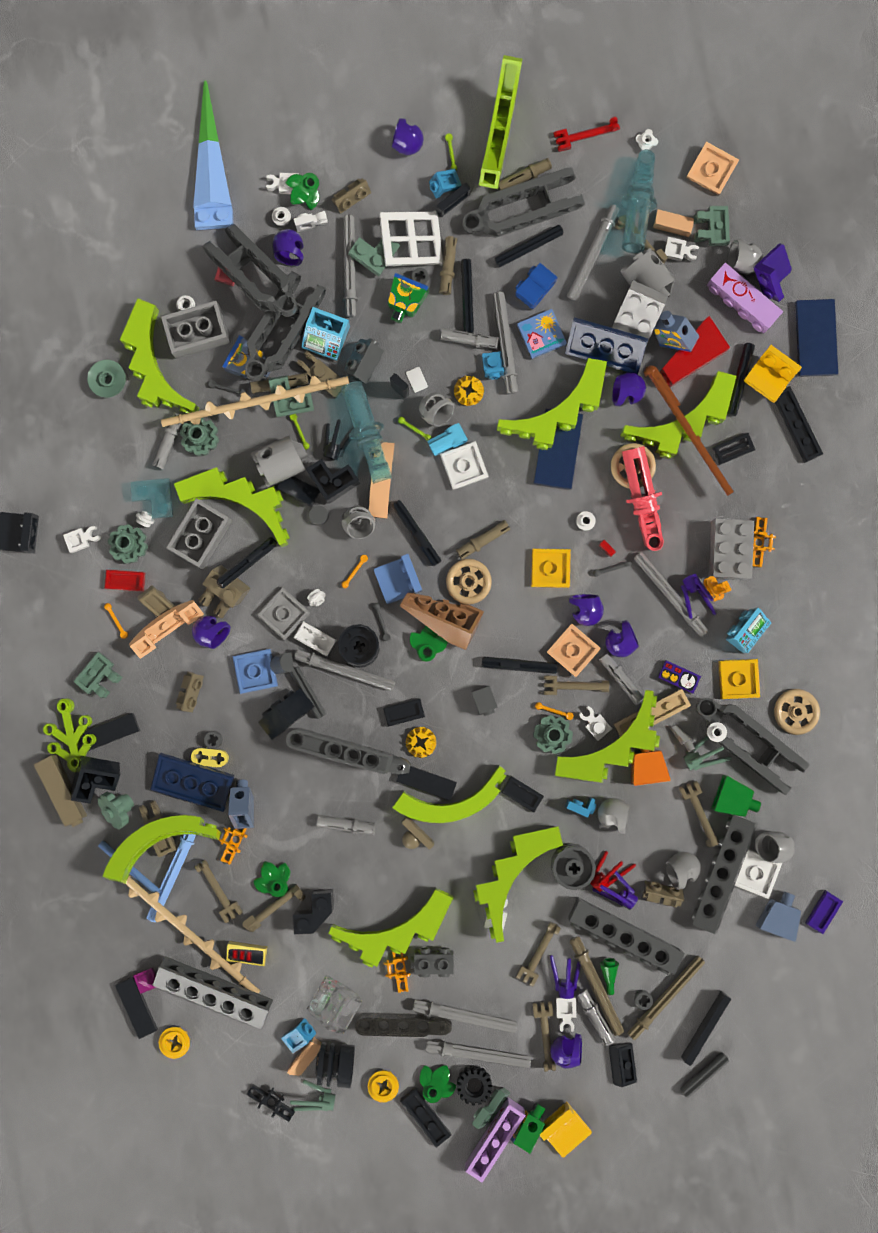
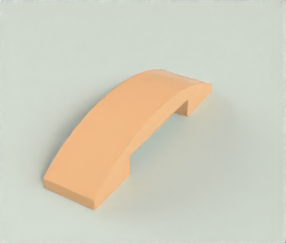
[369,441,395,519]
[129,600,204,659]

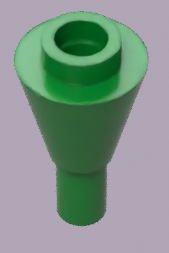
[600,958,619,995]

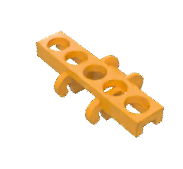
[753,517,776,567]
[703,576,731,602]
[219,827,248,865]
[383,951,411,993]

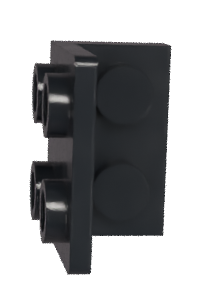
[0,512,39,554]

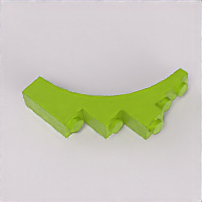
[479,55,523,189]
[120,298,199,414]
[497,358,607,450]
[620,371,737,459]
[174,467,290,547]
[555,690,660,783]
[473,826,563,943]
[328,888,453,967]

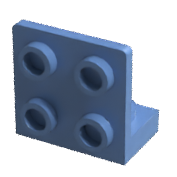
[374,554,422,604]

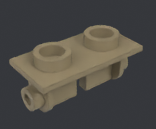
[331,178,371,214]
[175,671,204,713]
[642,881,684,908]

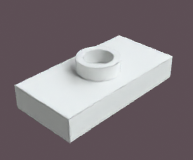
[294,621,337,657]

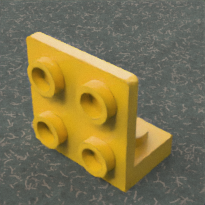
[744,345,802,403]
[540,1101,592,1157]

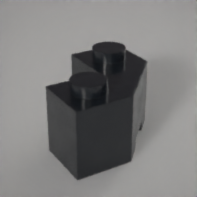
[293,889,334,935]

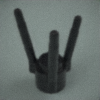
[323,419,360,461]

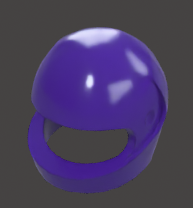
[392,118,424,156]
[272,229,304,266]
[612,373,646,407]
[569,594,604,626]
[192,615,231,649]
[605,620,639,657]
[550,1033,582,1069]

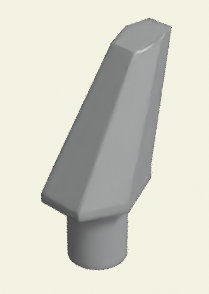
[670,726,695,753]

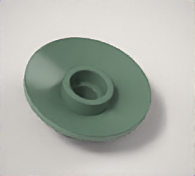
[87,360,126,398]

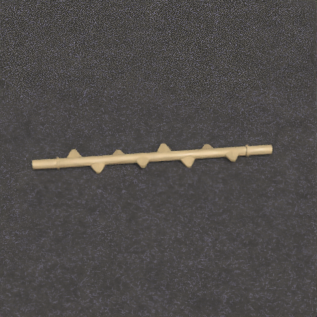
[161,376,349,427]
[123,876,260,994]

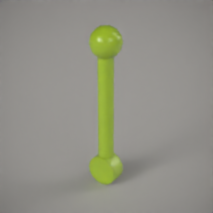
[445,133,458,171]
[290,414,310,450]
[398,417,432,441]

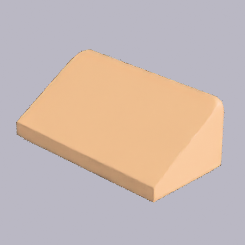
[653,209,694,237]
[287,1037,321,1076]

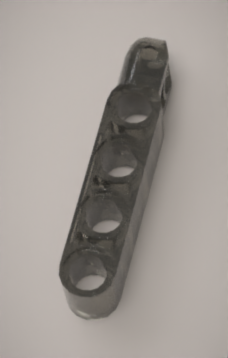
[355,1013,452,1037]

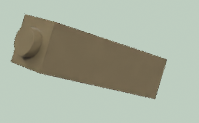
[34,755,87,827]

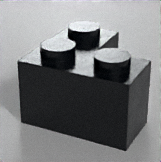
[306,459,360,504]
[258,689,315,740]
[71,756,120,804]

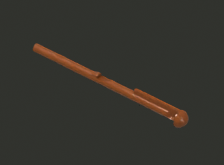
[644,365,734,496]

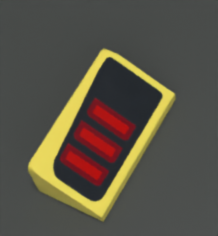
[226,941,268,966]

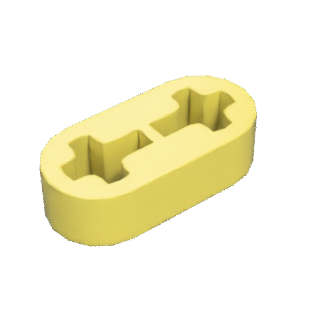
[191,748,229,767]

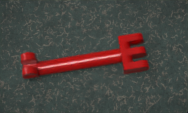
[553,117,620,152]

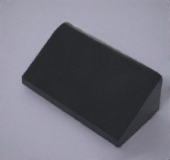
[277,476,320,507]
[609,1043,637,1087]

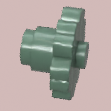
[180,418,219,456]
[108,524,148,564]
[533,715,573,754]
[98,791,134,829]

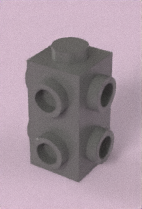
[343,338,384,384]
[411,947,454,978]

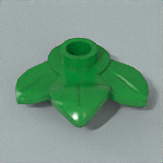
[285,173,319,210]
[410,626,448,662]
[254,861,291,897]
[419,1065,457,1103]

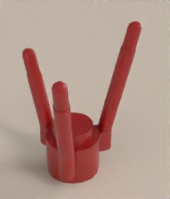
[590,851,636,893]

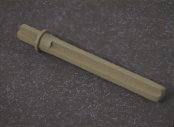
[570,936,624,1036]
[628,956,705,1040]

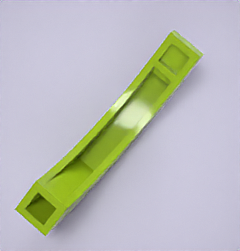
[392,765,506,823]
[102,815,221,884]

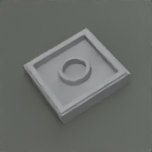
[257,587,311,641]

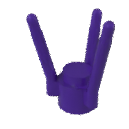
[681,574,717,619]
[592,871,638,910]
[550,955,581,999]

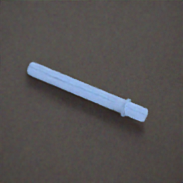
[146,834,196,922]

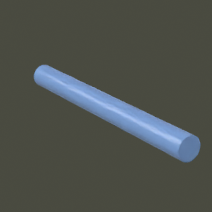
[98,841,161,893]

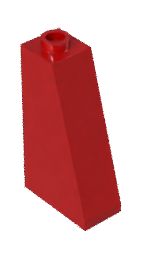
[660,316,730,388]

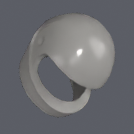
[728,239,763,275]
[419,393,454,426]
[341,505,375,539]
[598,798,630,834]
[755,831,795,864]
[666,852,701,890]

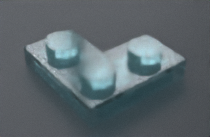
[131,478,173,519]

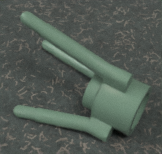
[683,736,732,771]
[290,1080,336,1111]

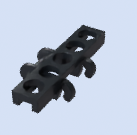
[246,1084,295,1122]

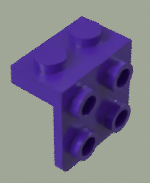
[753,243,792,302]

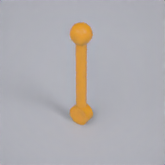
[341,555,368,588]
[104,603,128,639]
[535,702,574,720]

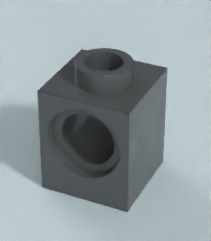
[471,686,498,716]

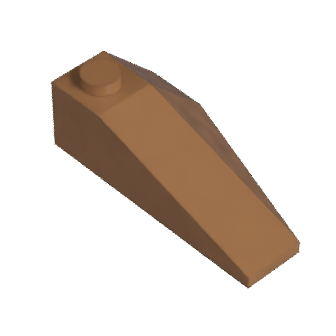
[400,592,484,650]

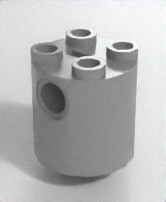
[620,248,676,298]
[251,435,308,488]

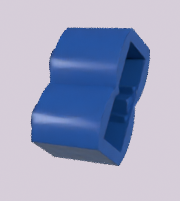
[515,263,558,309]

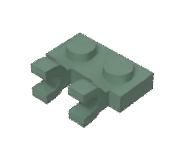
[693,206,730,246]
[74,652,123,698]

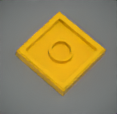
[531,549,571,588]
[718,659,760,699]

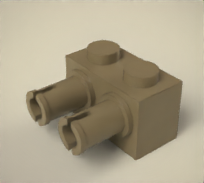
[198,565,251,618]

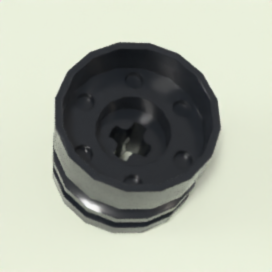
[338,624,380,668]
[315,1042,355,1089]

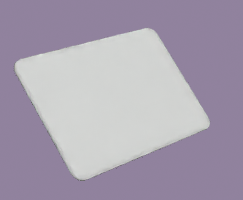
[406,367,428,393]

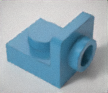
[429,169,462,198]
[482,351,504,380]
[565,797,597,818]
[281,1019,316,1053]

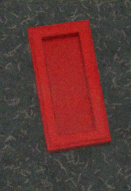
[105,570,146,592]

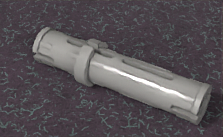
[441,328,499,349]
[152,412,181,470]
[599,652,644,705]
[317,815,376,836]
[576,988,616,1046]

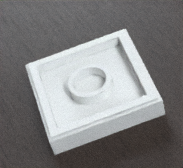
[440,441,489,490]
[735,849,782,899]

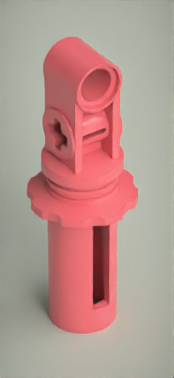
[622,446,664,551]

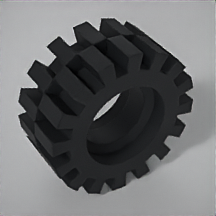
[457,1065,492,1106]

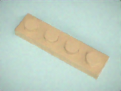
[613,689,691,737]

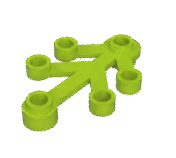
[43,698,96,772]

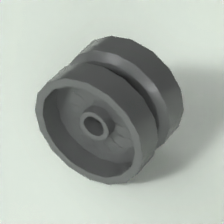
[551,843,596,890]

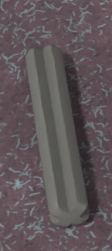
[290,666,326,719]
[680,1052,729,1098]

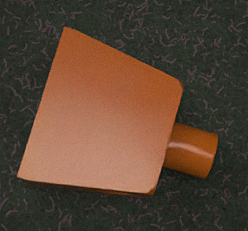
[631,749,671,786]

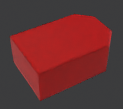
[598,540,616,557]

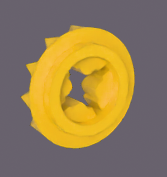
[454,375,484,406]
[406,727,436,758]
[159,1026,190,1059]
[368,1070,399,1102]

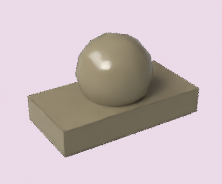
[137,585,175,617]
[402,816,434,850]

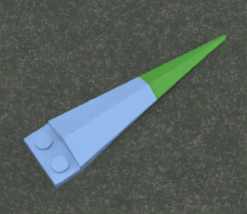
[193,80,234,230]

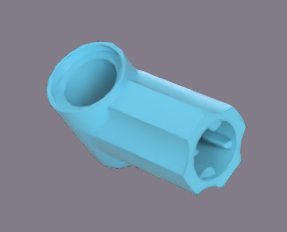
[427,423,468,456]

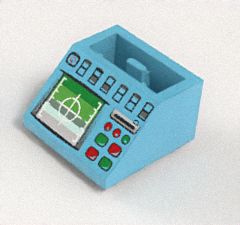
[301,307,350,361]
[725,608,771,654]

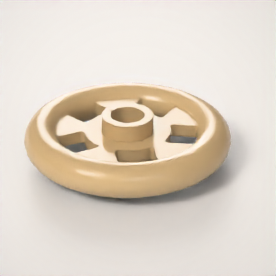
[611,443,656,489]
[446,559,492,604]
[774,689,820,735]

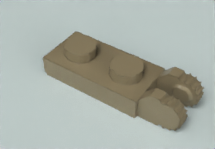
[296,350,348,399]
[139,800,177,857]

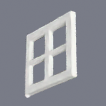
[379,210,443,266]

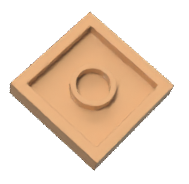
[686,142,739,195]
[547,624,601,678]

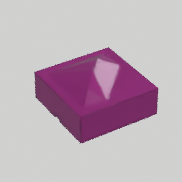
[133,967,157,994]

